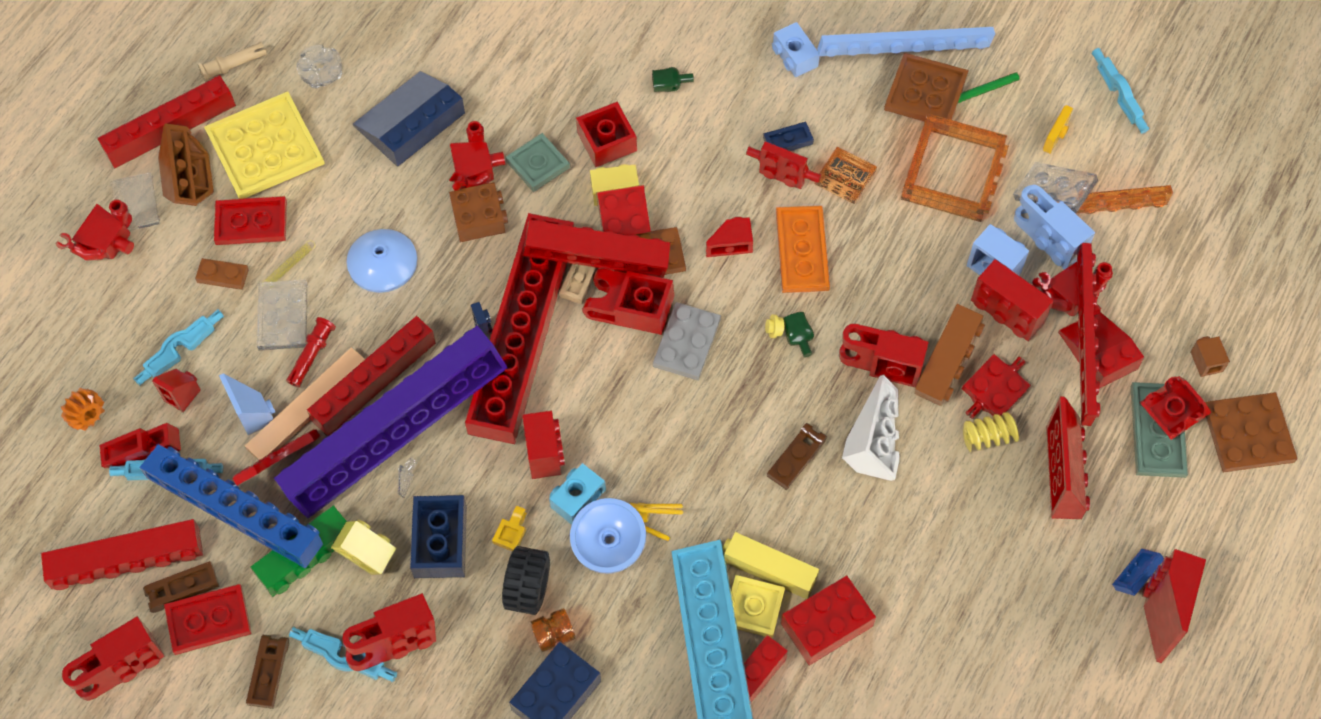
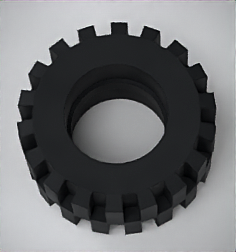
[502,546,550,615]

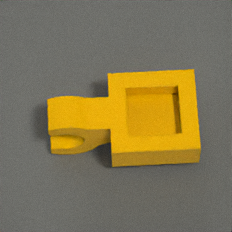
[492,505,527,551]

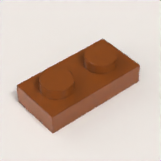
[195,258,249,290]

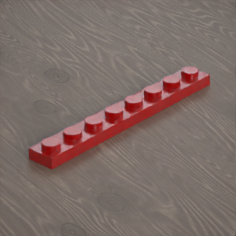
[1077,243,1101,426]

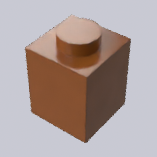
[1190,336,1230,377]

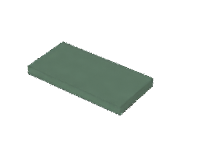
[1130,382,1188,478]

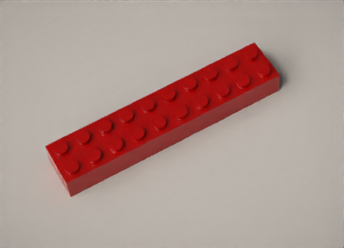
[465,213,574,445]

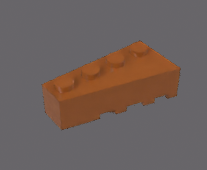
[914,304,985,406]

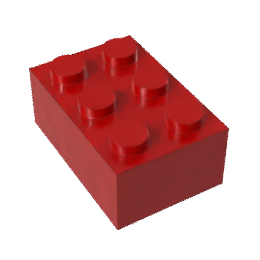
[971,259,1054,342]
[781,575,876,666]

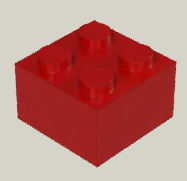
[576,101,637,168]
[596,185,651,236]
[522,410,565,479]

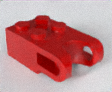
[582,269,674,335]
[839,324,929,388]
[342,593,436,671]
[62,616,165,701]

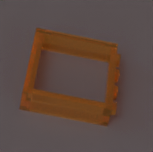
[901,113,1009,222]

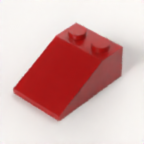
[1058,312,1144,388]

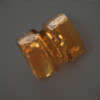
[530,608,576,652]

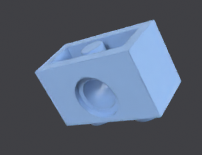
[772,22,819,78]

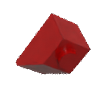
[706,217,753,258]
[152,369,201,412]

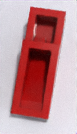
[99,423,181,468]

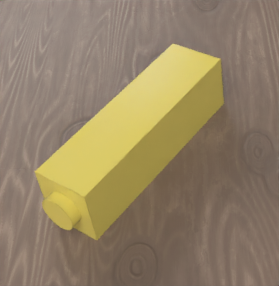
[723,532,819,599]

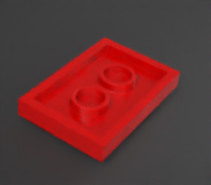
[214,196,287,245]
[164,584,252,655]

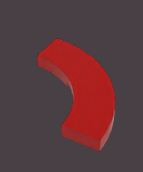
[232,429,320,486]

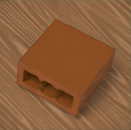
[449,182,508,242]

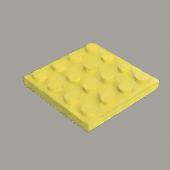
[204,92,325,199]

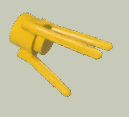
[630,502,683,541]

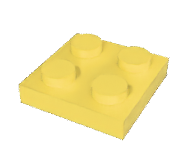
[731,575,785,638]

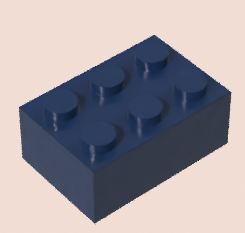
[410,495,467,579]
[509,641,601,719]

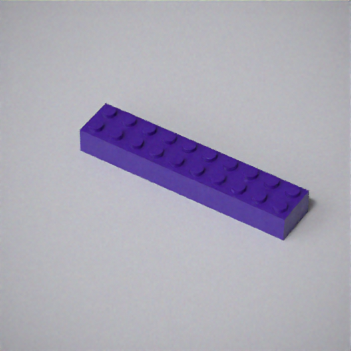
[274,326,508,519]

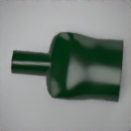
[652,67,694,92]
[783,312,814,358]

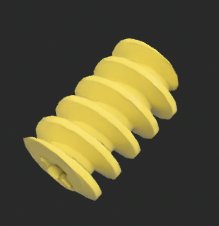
[963,412,1019,452]

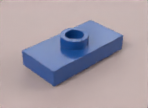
[1112,549,1164,596]

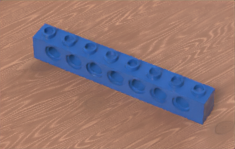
[139,444,323,568]

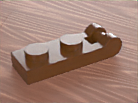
[767,423,827,490]
[143,561,220,613]
[246,634,289,709]

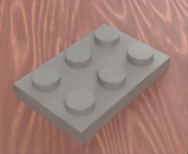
[653,302,721,381]

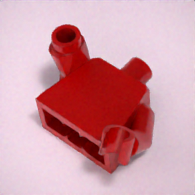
[449,121,506,191]
[56,199,134,261]
[1032,262,1113,316]

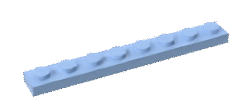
[817,27,995,57]

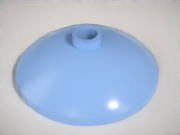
[347,229,417,293]
[570,498,646,574]

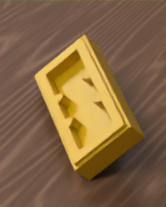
[1043,105,1073,154]

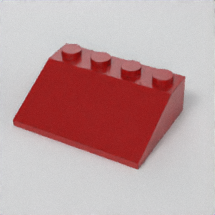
[1046,396,1090,520]
[1142,549,1206,663]

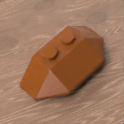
[158,123,214,206]

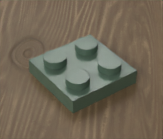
[506,133,570,192]

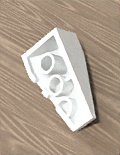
[842,375,899,481]

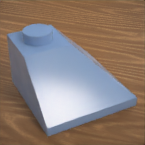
[219,373,276,435]

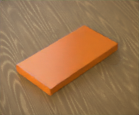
[776,206,830,293]

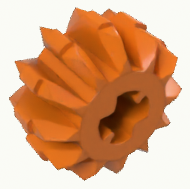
[61,387,105,431]

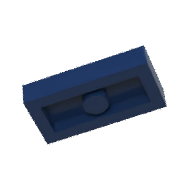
[763,121,814,151]
[470,302,493,340]

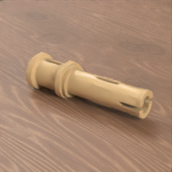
[198,42,267,82]

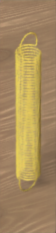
[262,240,315,289]

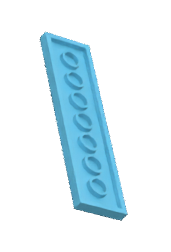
[671,540,753,719]

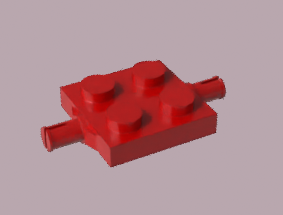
[746,141,822,189]
[961,354,1031,419]

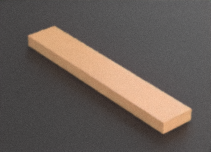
[245,347,365,460]

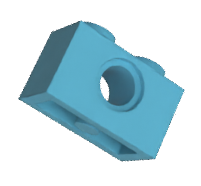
[549,463,606,525]

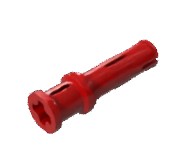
[286,317,336,388]

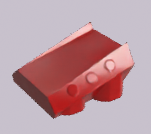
[1139,376,1211,440]

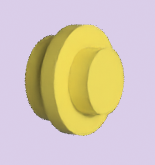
[765,314,784,338]

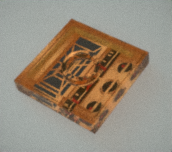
[814,147,877,204]

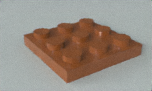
[884,53,969,128]
[1205,392,1298,473]

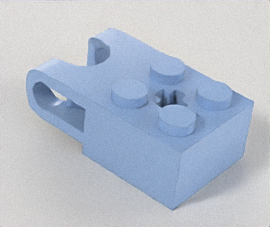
[1014,185,1095,270]

